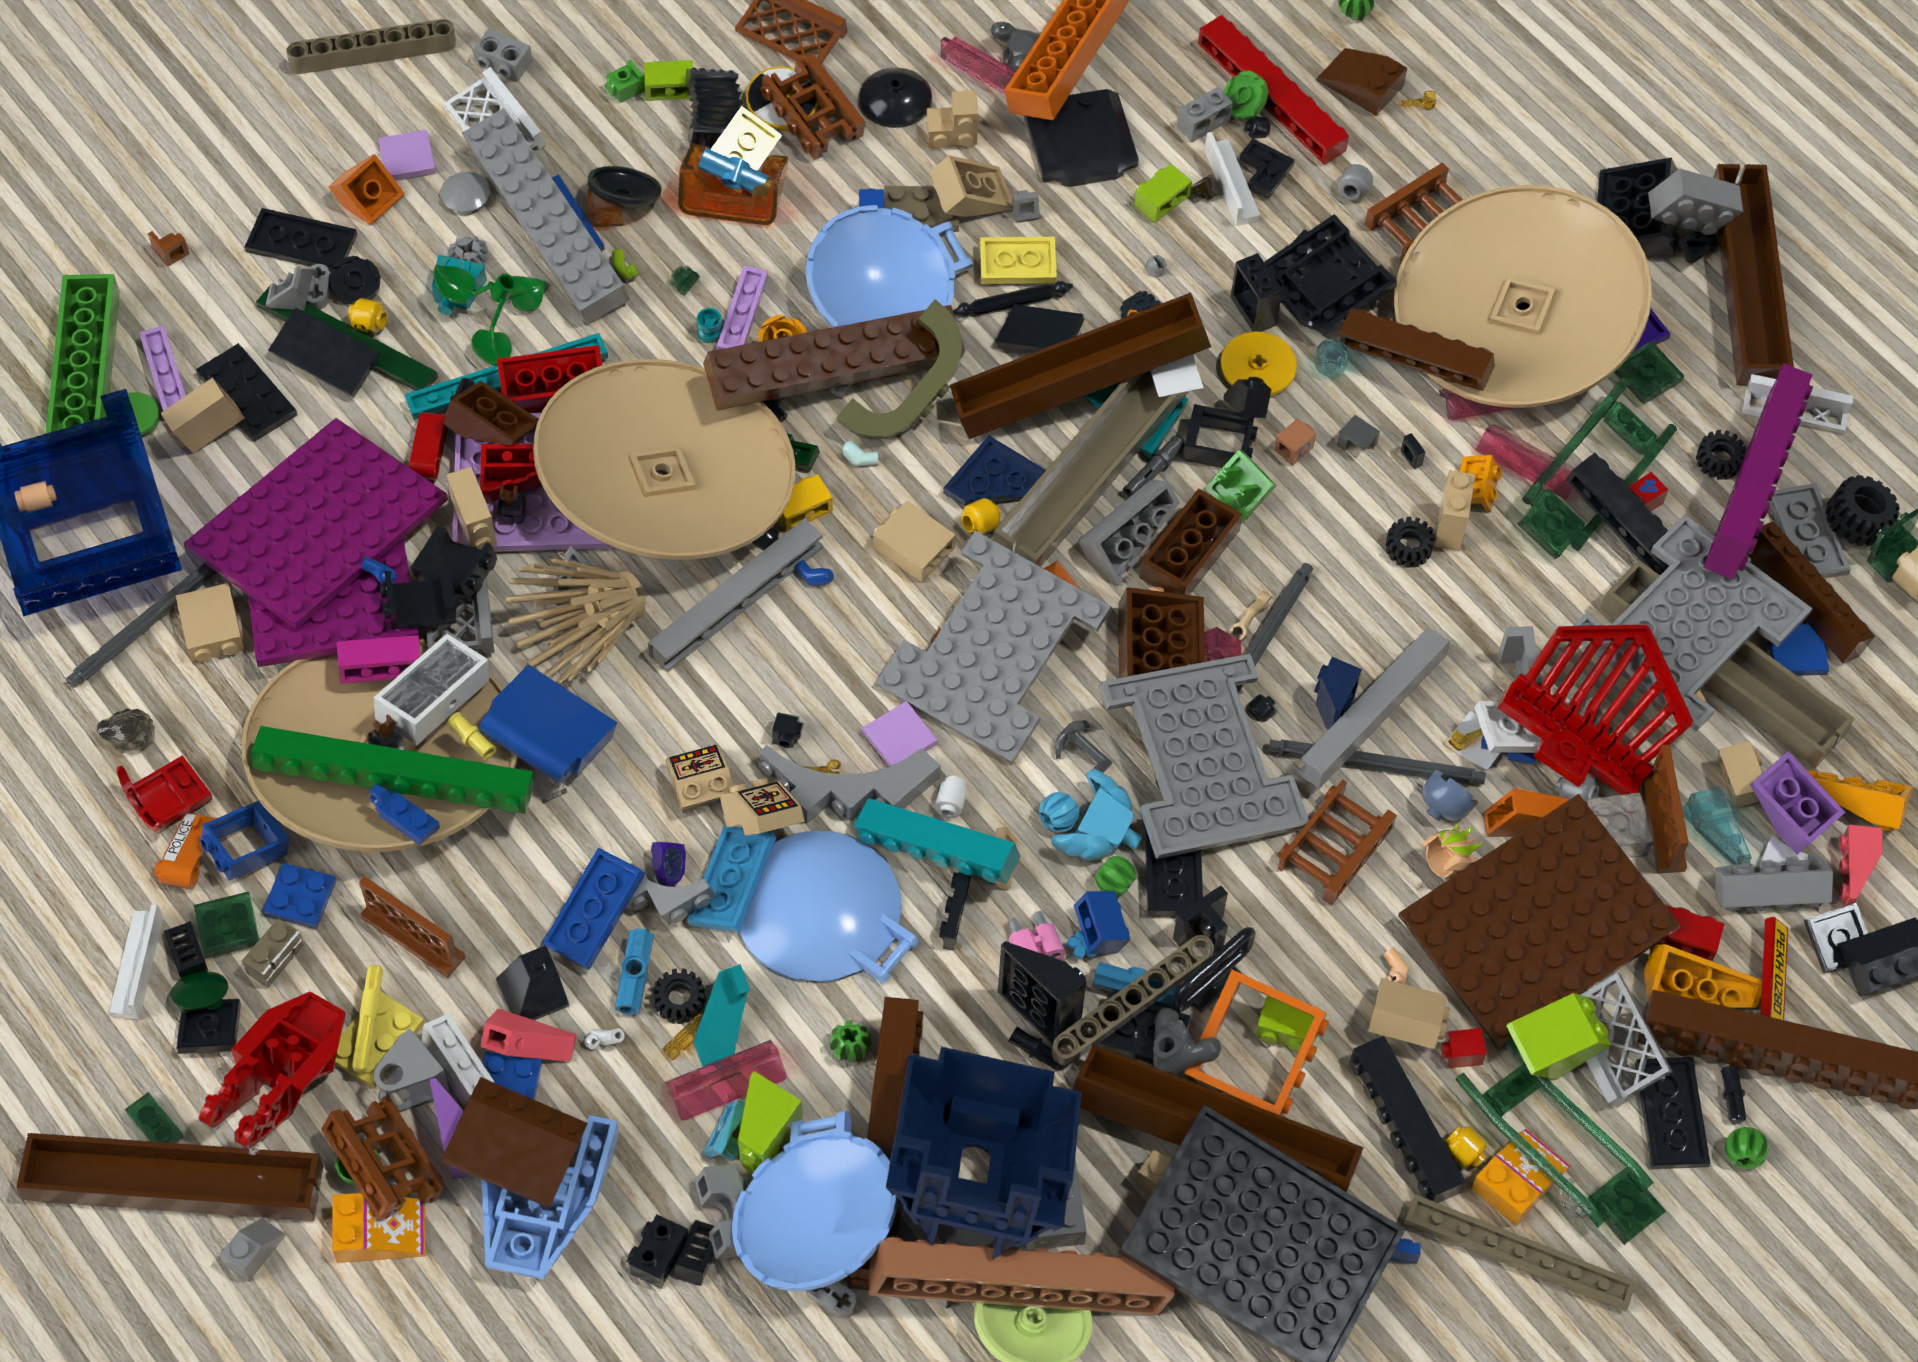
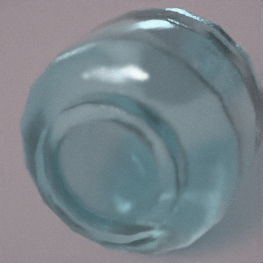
[1314,339,1349,377]

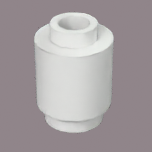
[935,776,967,818]

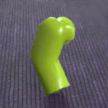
[612,249,639,280]

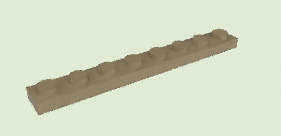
[1404,1194,1637,1312]

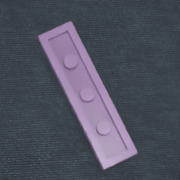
[717,266,768,350]
[139,325,186,411]

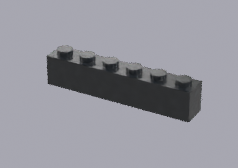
[1566,452,1669,575]
[1350,1036,1466,1203]

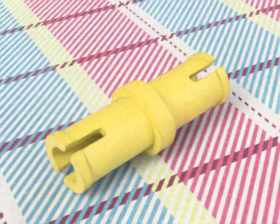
[447,712,497,760]

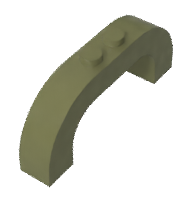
[836,299,962,439]

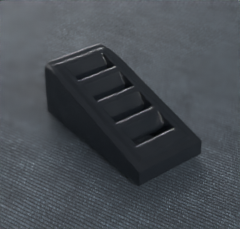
[164,921,209,978]
[674,1219,714,1286]

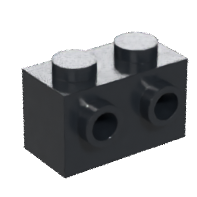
[627,1214,688,1289]

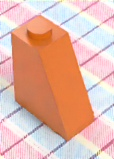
[1484,788,1569,837]

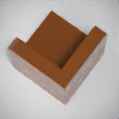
[148,231,189,266]

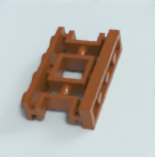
[761,52,865,159]
[321,1096,445,1221]

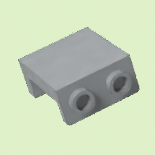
[1498,626,1542,686]

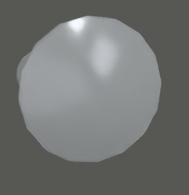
[441,172,491,216]

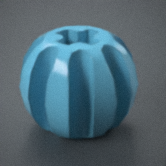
[1038,792,1080,833]

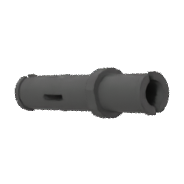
[1123,436,1185,497]

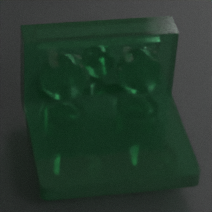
[1867,509,1918,583]

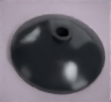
[859,67,932,128]
[587,166,662,209]

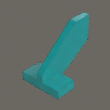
[693,964,750,1066]

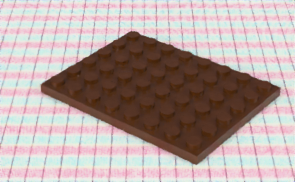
[1398,794,1681,1050]

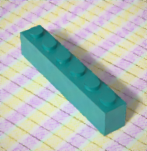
[854,798,1020,884]

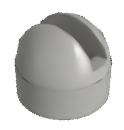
[1146,255,1166,277]

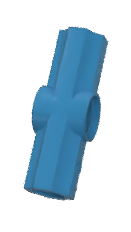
[697,147,774,199]
[615,928,654,1016]
[1092,962,1180,1008]

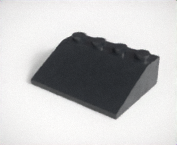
[1597,157,1678,258]
[998,941,1086,1048]

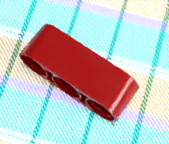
[409,412,448,481]

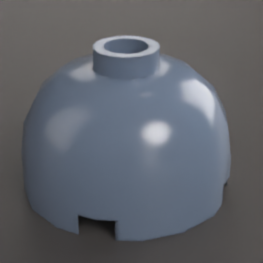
[1422,769,1478,821]

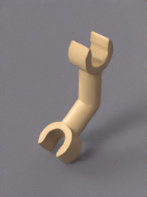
[1229,590,1273,641]

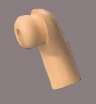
[1384,948,1409,984]

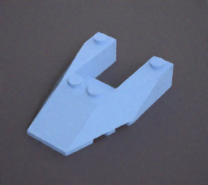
[481,1115,619,1280]

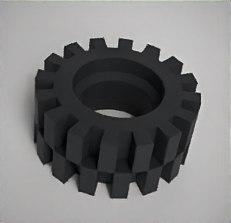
[1696,430,1746,480]
[1386,517,1435,568]
[653,968,705,1024]

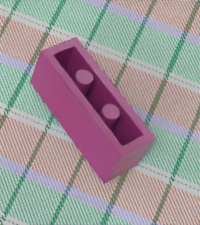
[336,635,421,684]

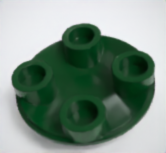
[171,971,228,1013]

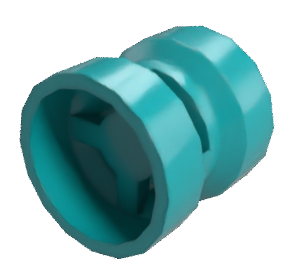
[697,308,722,343]

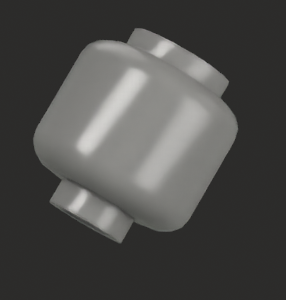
[1338,164,1373,201]
[1556,775,1599,806]

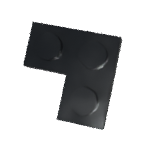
[1239,138,1295,198]

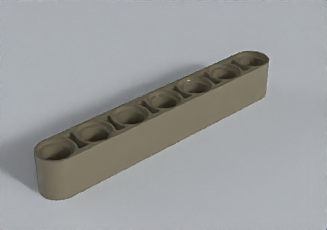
[286,19,456,74]
[1052,935,1214,1065]

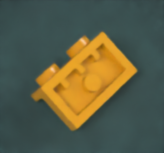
[1460,455,1502,511]

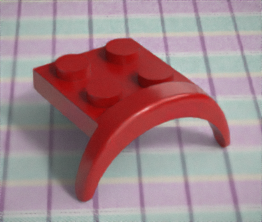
[116,755,213,833]

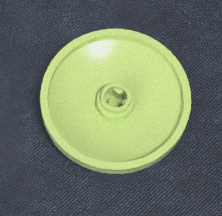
[974,1303,1092,1362]

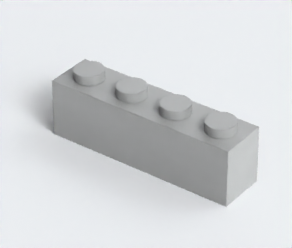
[1077,480,1180,585]
[1715,853,1833,911]

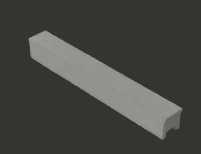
[648,518,823,672]
[1298,627,1450,789]

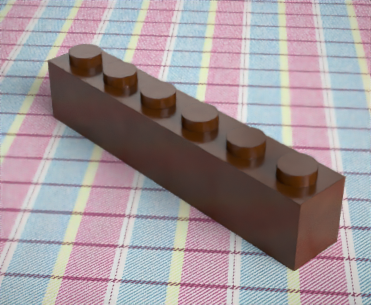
[1339,308,1495,391]
[1746,521,1876,663]

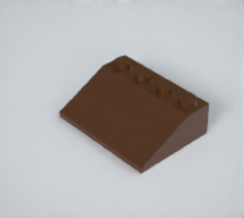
[1118,587,1205,678]
[441,1077,588,1208]

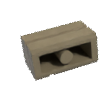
[242,918,304,987]

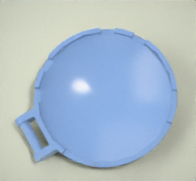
[806,205,974,327]
[740,830,919,984]
[732,1111,898,1291]

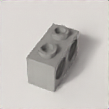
[473,29,532,82]
[1177,87,1233,143]

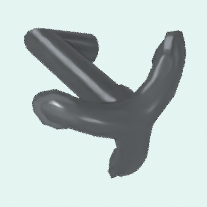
[1055,720,1112,773]

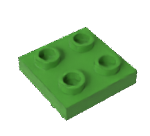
[1205,450,1277,524]

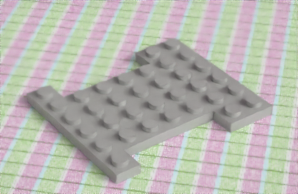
[1573,514,1812,732]
[876,531,1112,764]
[1099,654,1309,859]

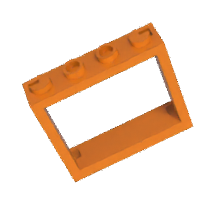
[1185,970,1329,1116]

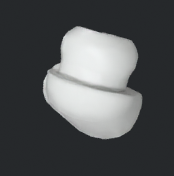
[584,1028,625,1050]

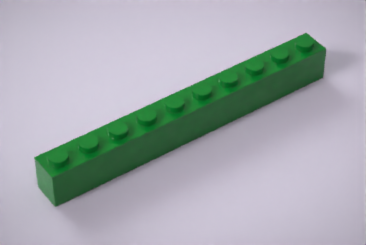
[251,726,533,814]

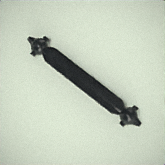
[953,281,1074,318]

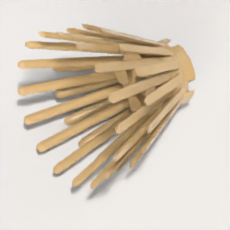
[505,559,645,684]

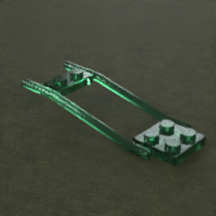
[1517,378,1677,560]
[1455,1037,1666,1245]

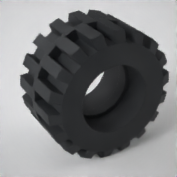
[1825,475,1900,546]

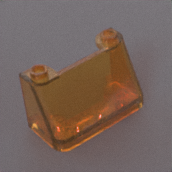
[678,143,788,225]

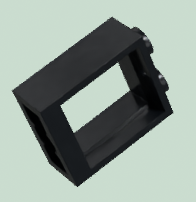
[1230,253,1283,332]
[1183,404,1258,468]

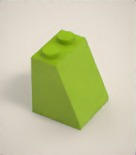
[1506,993,1611,1080]
[738,1071,803,1174]

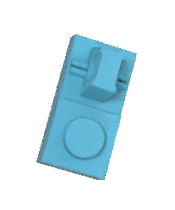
[703,1099,745,1160]

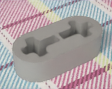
[306,264,330,310]
[806,1281,856,1318]

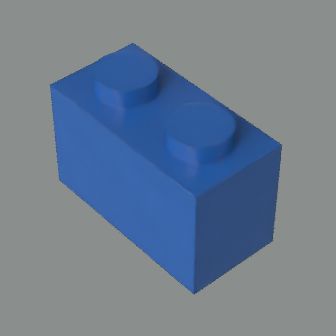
[1074,891,1131,954]

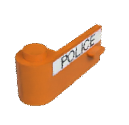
[154,813,217,890]

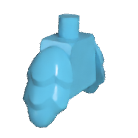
[1051,769,1143,861]

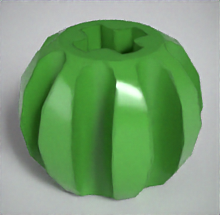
[1339,0,1375,20]
[1095,856,1137,898]
[829,1020,872,1063]
[1725,1127,1769,1169]

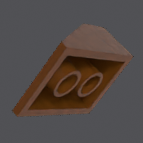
[1317,48,1407,116]
[443,381,539,445]

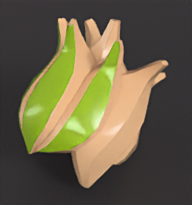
[1422,823,1483,879]

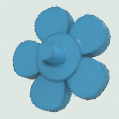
[1067,931,1097,959]

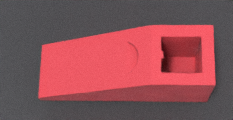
[1838,825,1883,907]
[480,1008,577,1062]

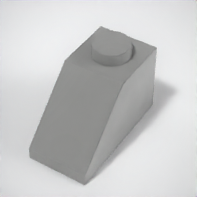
[220,1218,286,1282]

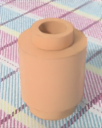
[14,481,57,513]

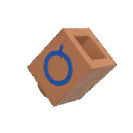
[1274,418,1316,466]

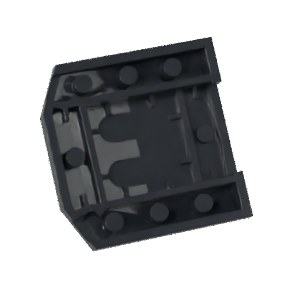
[1024,89,1139,187]
[1264,214,1397,335]

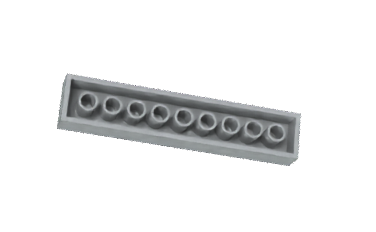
[462,108,630,325]

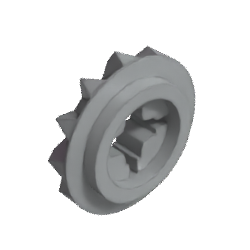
[448,234,489,264]

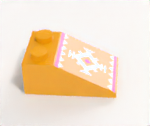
[1471,1128,1571,1226]
[332,1193,426,1263]

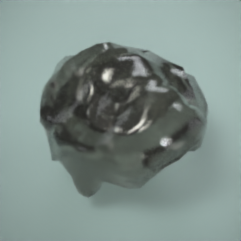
[97,708,155,753]

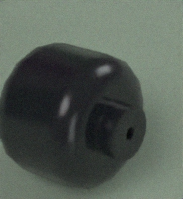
[1244,116,1270,139]
[752,527,779,550]
[1247,694,1276,722]

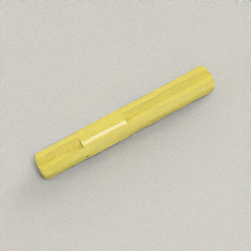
[352,965,383,1073]

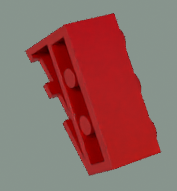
[480,444,542,504]

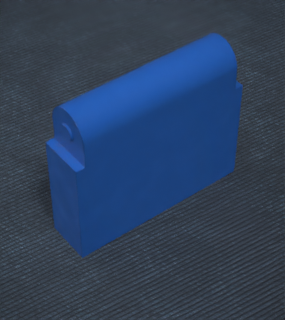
[478,664,618,784]

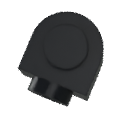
[772,712,804,748]

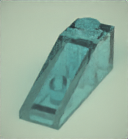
[1684,787,1752,865]

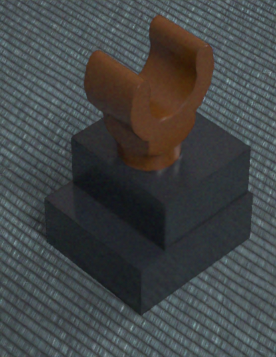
[497,485,527,523]
[367,714,404,750]

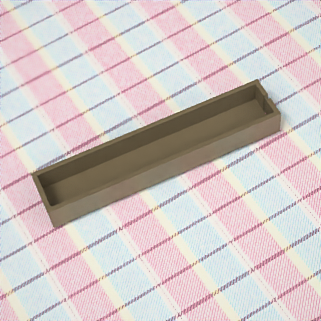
[993,371,1189,567]
[1601,560,1855,768]

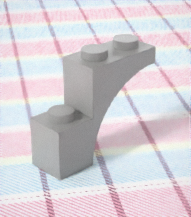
[627,862,717,925]

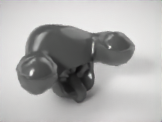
[990,22,1041,73]
[1153,1008,1222,1074]

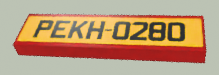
[1760,916,1788,1020]

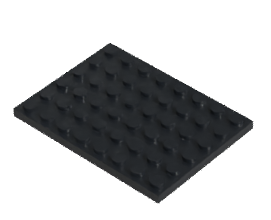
[1118,1105,1406,1362]

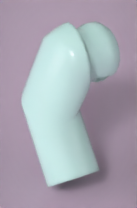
[842,441,879,466]

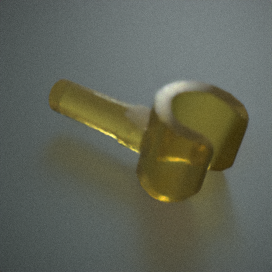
[1402,91,1436,110]
[1448,728,1483,751]
[803,759,841,774]

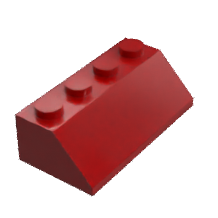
[497,345,603,413]

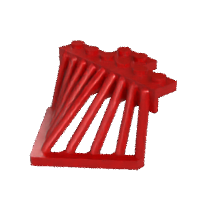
[1497,625,1693,802]

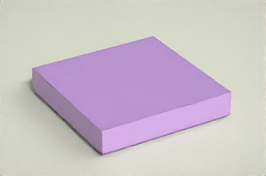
[378,130,436,180]
[862,701,937,766]

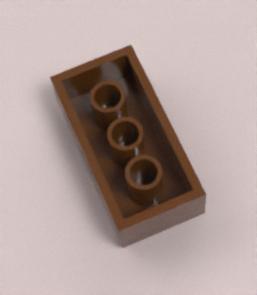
[1139,488,1243,595]

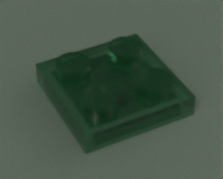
[1614,341,1684,404]
[194,891,260,959]

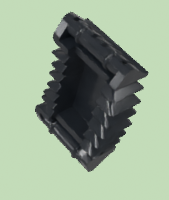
[685,67,743,149]

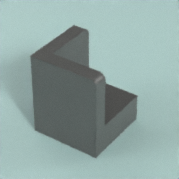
[1337,415,1380,450]

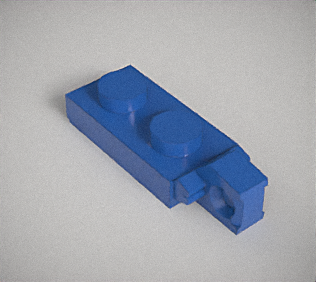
[369,784,440,845]

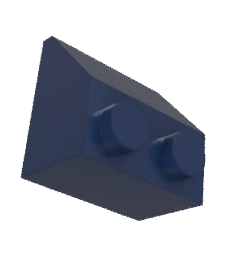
[1314,657,1362,731]

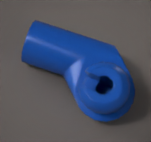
[360,556,397,584]
[794,560,834,586]

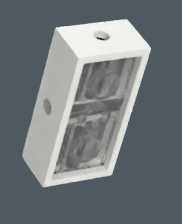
[373,634,489,746]

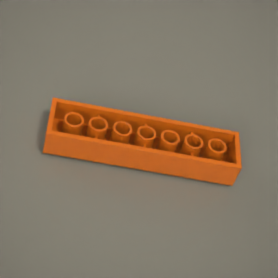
[1004,0,1130,120]

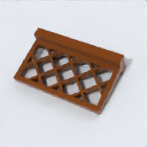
[735,0,848,64]
[1641,745,1689,874]
[359,876,466,978]

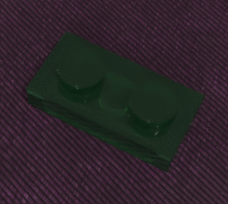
[125,1092,184,1143]

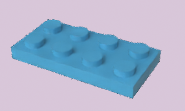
[686,826,776,933]

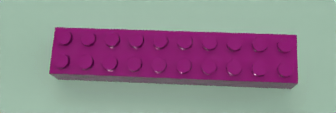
[1703,363,1814,579]

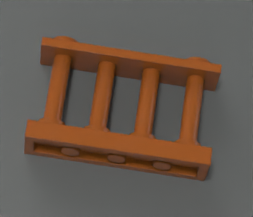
[1365,162,1463,261]
[1277,779,1397,905]

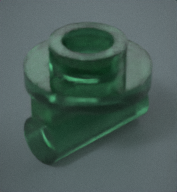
[671,265,700,295]

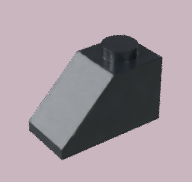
[1223,377,1272,418]

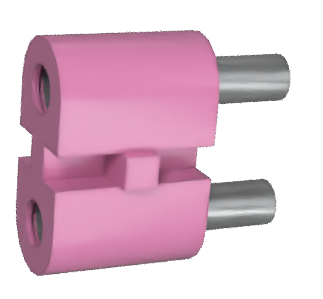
[1007,911,1066,960]

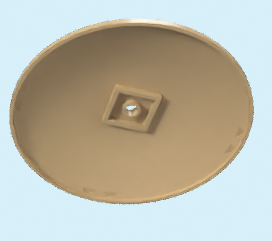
[1394,185,1652,408]
[533,359,796,560]
[241,638,518,852]

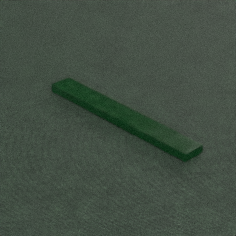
[256,286,438,391]

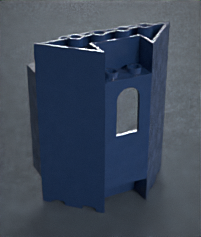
[886,1046,1082,1259]

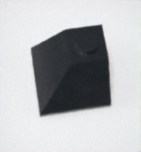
[496,945,570,1020]

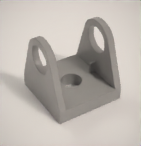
[374,1029,450,1112]

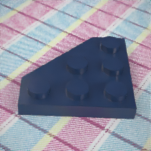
[943,435,1046,506]

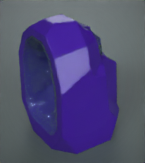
[651,842,686,887]

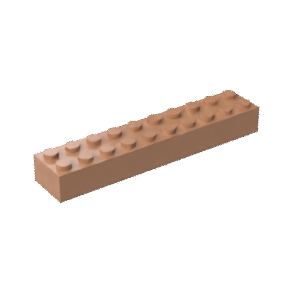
[870,1237,1175,1315]

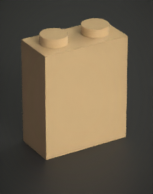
[161,378,244,453]
[446,466,497,550]
[1434,470,1475,551]
[873,501,956,583]
[176,583,245,662]
[1368,978,1450,1049]

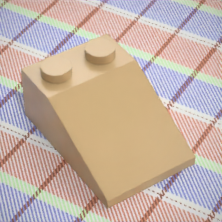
[929,155,1013,217]

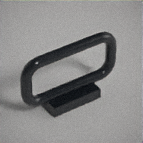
[1172,927,1256,1013]

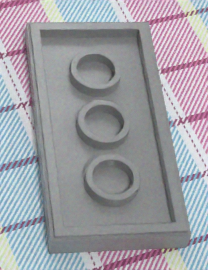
[1767,483,1851,579]

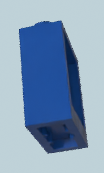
[199,800,290,881]

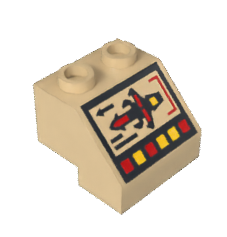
[665,744,733,811]
[720,778,805,835]

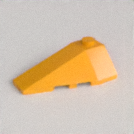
[1806,770,1913,831]
[1644,944,1762,1008]

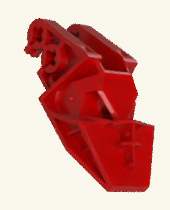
[199,991,345,1149]

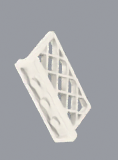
[444,67,547,150]

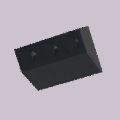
[1839,917,1918,996]

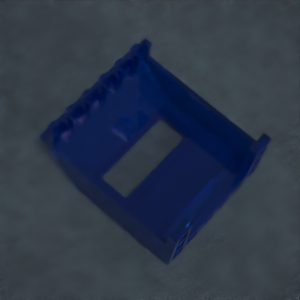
[0,389,182,617]

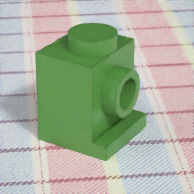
[605,59,645,103]

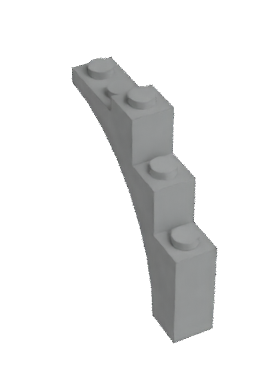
[759,745,941,823]

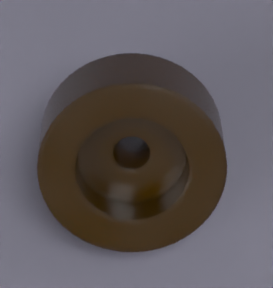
[1191,175,1217,200]

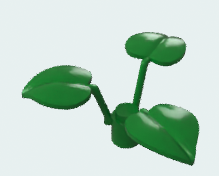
[434,264,547,366]

